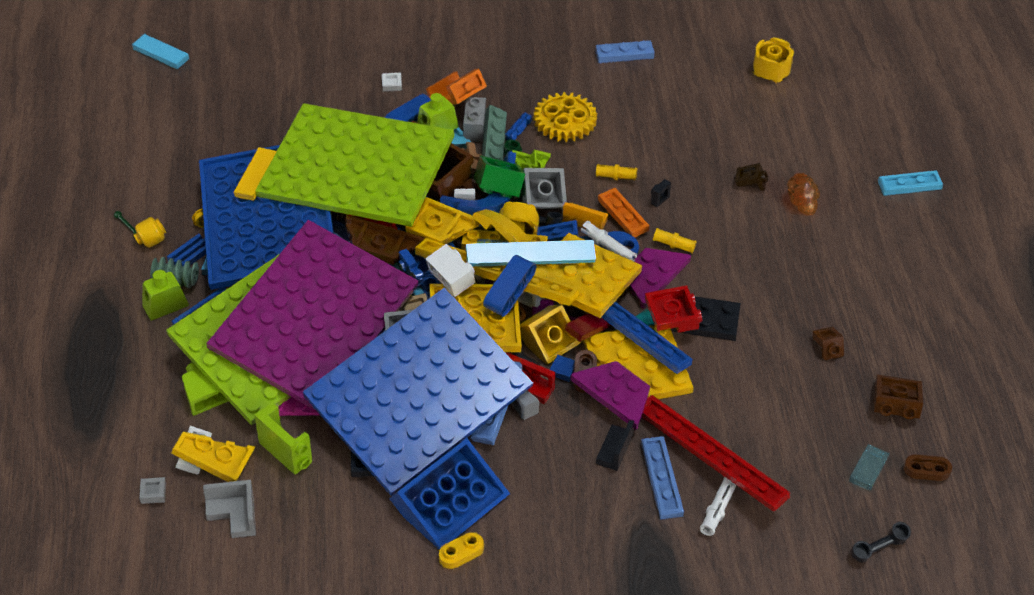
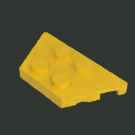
[405,197,480,244]

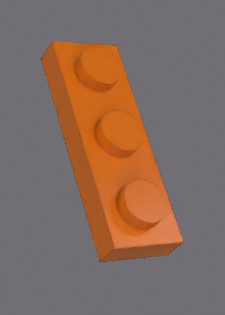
[598,188,650,237]

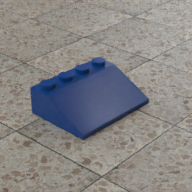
[389,438,510,550]

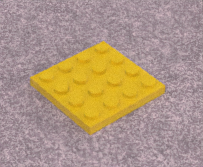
[535,233,642,318]
[429,284,522,352]
[583,325,694,409]

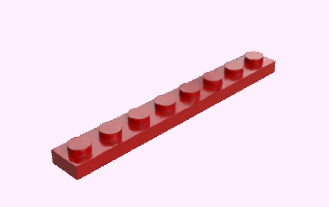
[641,395,790,512]

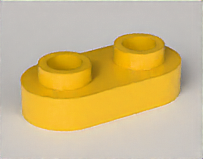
[439,532,484,569]

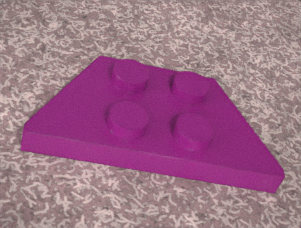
[629,248,691,309]
[571,361,650,430]

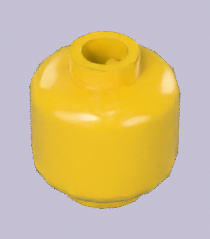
[134,217,167,248]

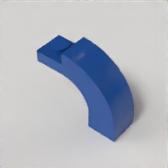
[440,193,510,226]

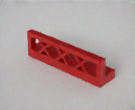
[505,352,555,404]

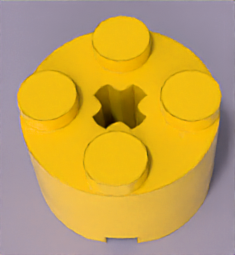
[753,38,794,83]
[495,202,539,235]

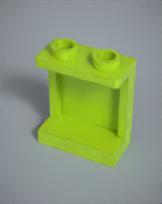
[254,402,312,475]

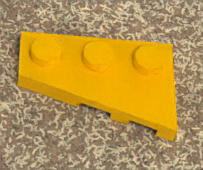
[171,432,255,482]

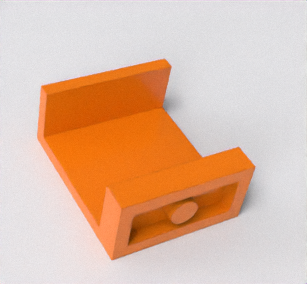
[426,69,487,105]

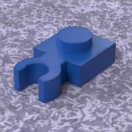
[397,248,424,287]

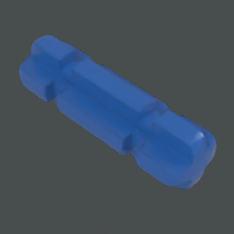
[505,112,532,140]

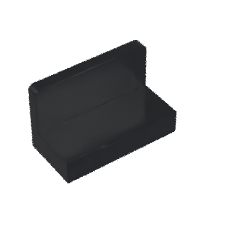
[596,420,634,471]

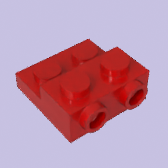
[645,285,702,333]

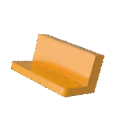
[562,202,608,230]

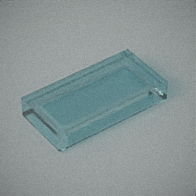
[849,444,890,491]

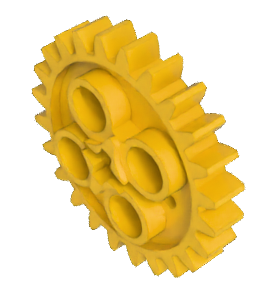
[534,92,597,142]

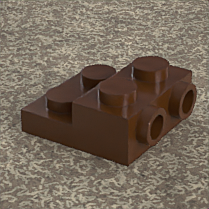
[874,374,923,420]

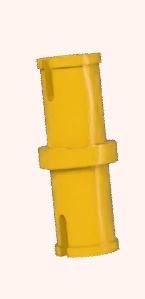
[596,164,638,181]
[653,228,697,254]

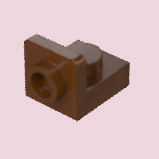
[812,327,844,360]

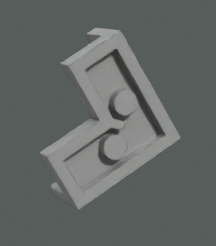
[203,480,256,538]

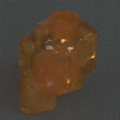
[787,173,820,215]

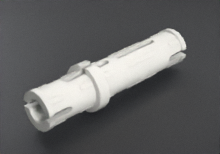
[581,221,637,261]
[699,477,736,536]

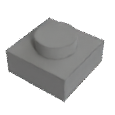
[139,477,166,504]

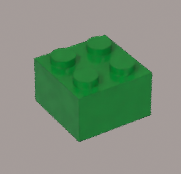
[473,155,525,198]

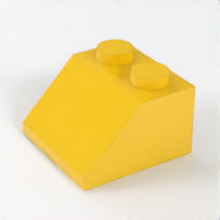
[520,304,581,364]

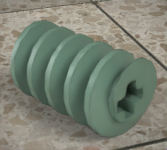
[150,257,199,288]

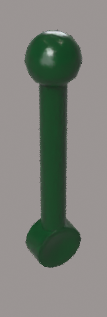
[114,211,137,238]

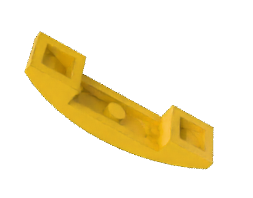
[472,209,538,266]

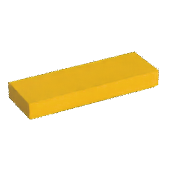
[234,147,277,201]

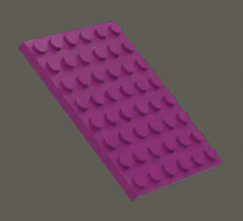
[207,220,419,411]

